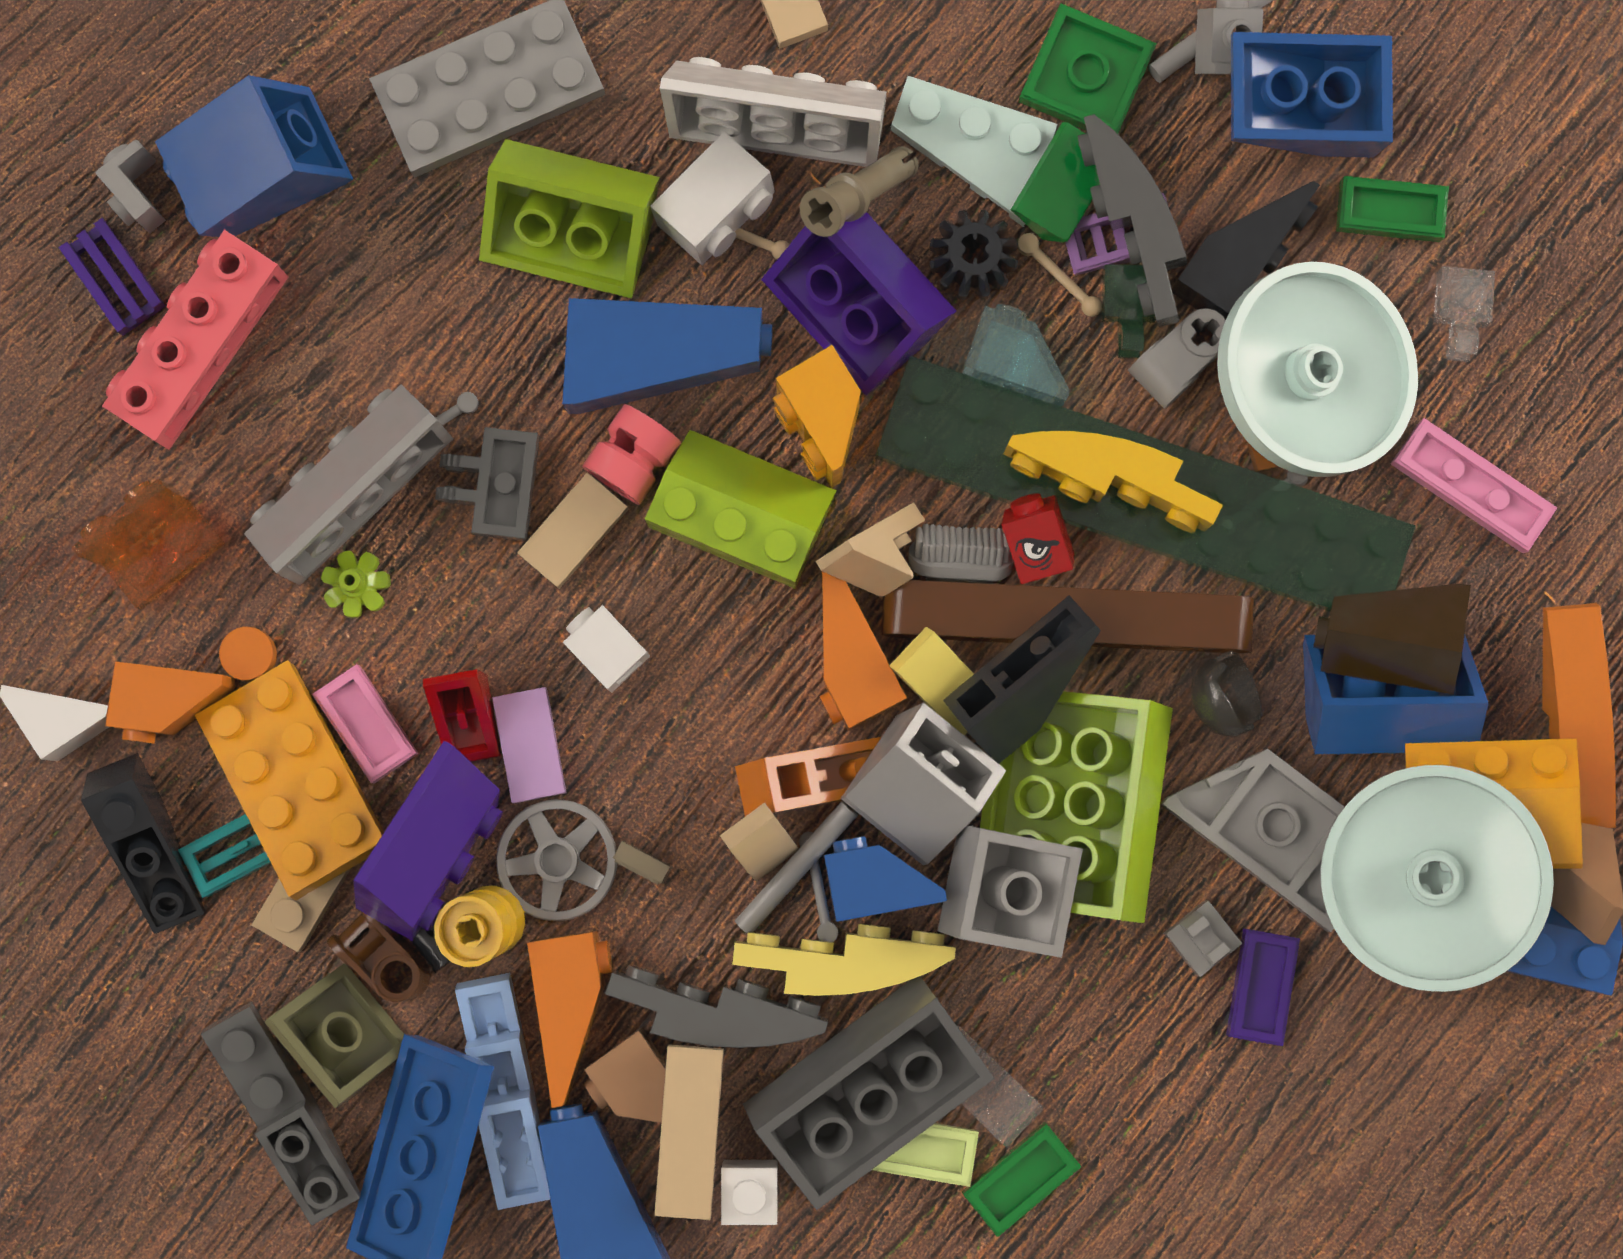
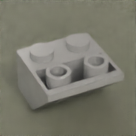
[841,702,1006,866]

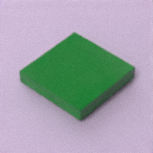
[1018,3,1157,134]

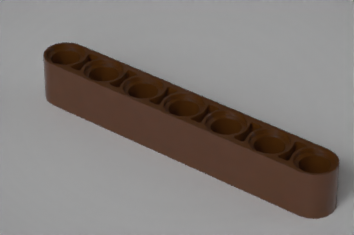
[882,580,1254,653]

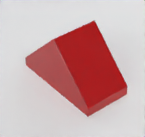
[423,669,501,762]

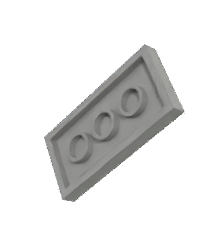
[369,0,605,178]

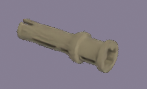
[800,146,918,237]

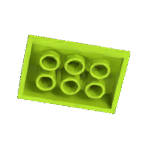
[980,691,1173,923]

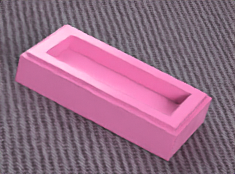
[312,664,419,784]

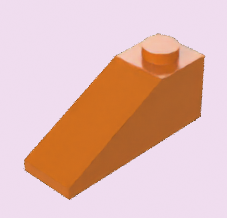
[819,571,907,731]
[735,737,881,817]
[527,931,612,1108]

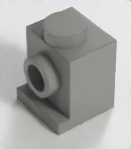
[1195,0,1263,74]

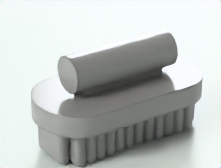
[908,524,1013,584]

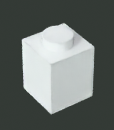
[563,605,650,693]
[721,1160,778,1225]

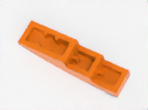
[1542,603,1616,828]

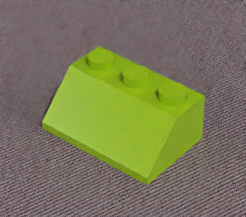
[479,139,660,299]
[645,430,837,589]

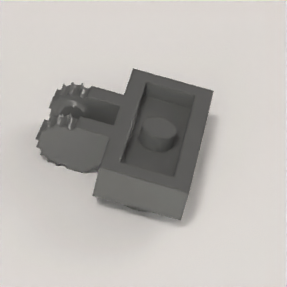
[435,427,540,541]

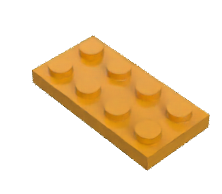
[195,660,384,901]

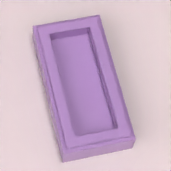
[492,687,567,803]

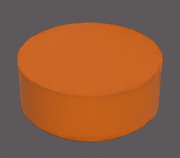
[219,627,277,681]

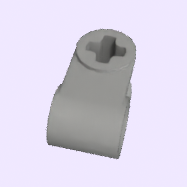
[1128,308,1226,409]

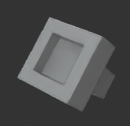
[1163,900,1242,977]

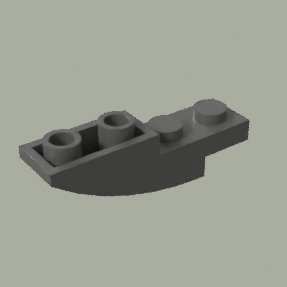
[1077,114,1187,327]
[605,965,828,1048]
[201,1001,361,1226]

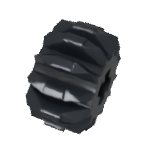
[929,210,1018,300]

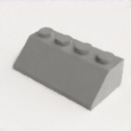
[244,384,453,585]

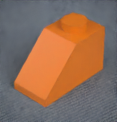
[105,661,236,744]

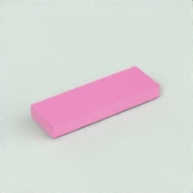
[1391,418,1557,553]

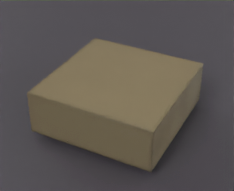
[613,841,673,885]

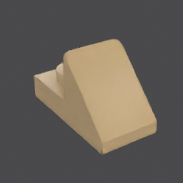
[815,502,925,596]

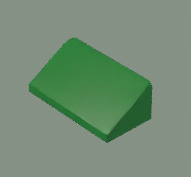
[1010,122,1100,242]

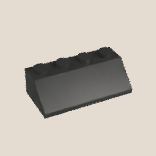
[743,976,995,1210]

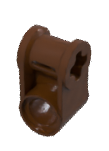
[327,912,431,1002]

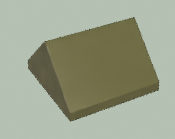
[265,963,404,1108]

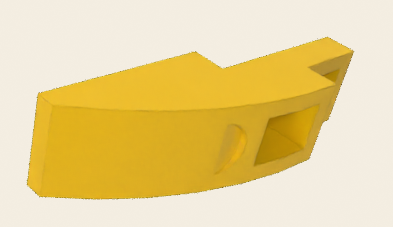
[1003,431,1223,533]

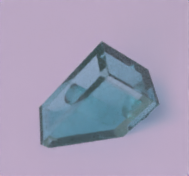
[961,304,1070,410]

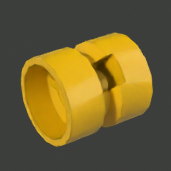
[434,886,525,967]

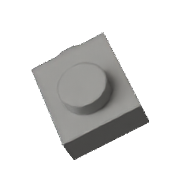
[95,140,166,233]

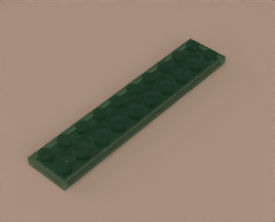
[875,356,1416,612]

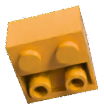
[772,345,861,488]

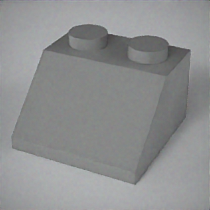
[938,825,1083,958]

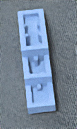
[455,973,550,1210]

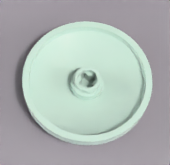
[1217,262,1418,477]
[1321,765,1554,992]

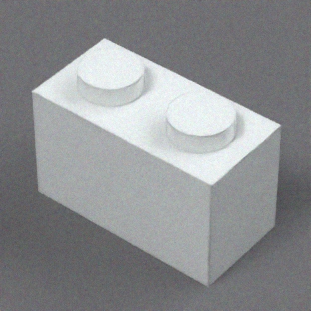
[650,131,775,265]

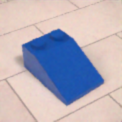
[1231,32,1393,158]

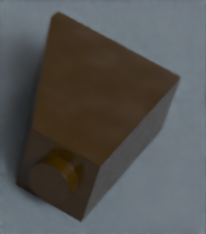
[1313,584,1471,694]

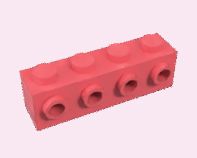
[102,230,289,450]

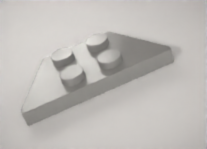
[1160,749,1345,932]

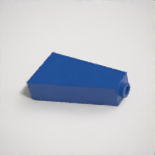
[562,298,772,414]
[538,1103,670,1259]

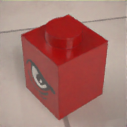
[1001,493,1075,584]

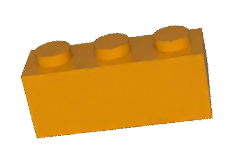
[1405,739,1583,869]

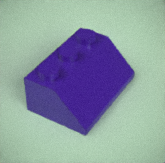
[761,212,956,396]
[353,741,503,941]

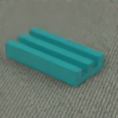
[178,814,271,898]

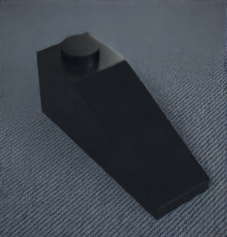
[943,595,1101,764]

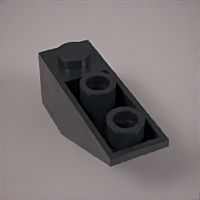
[1172,181,1320,320]
[81,753,205,934]

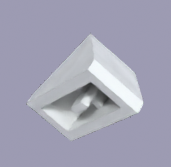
[0,685,109,761]

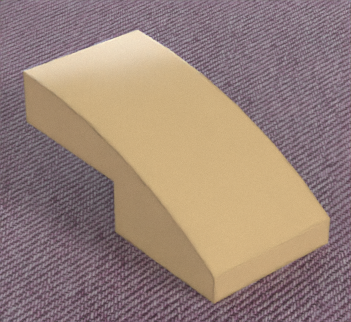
[720,802,799,882]

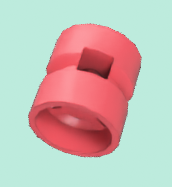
[582,404,681,505]

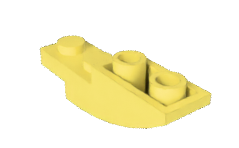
[732,924,956,996]

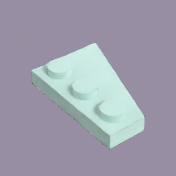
[891,76,1058,227]

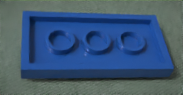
[346,1034,494,1259]

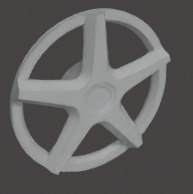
[496,799,617,921]

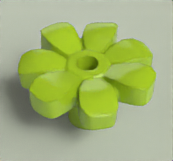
[321,551,391,618]

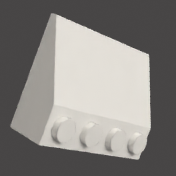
[660,57,887,167]

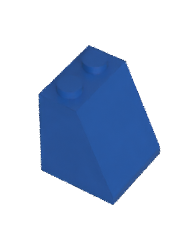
[155,75,353,237]

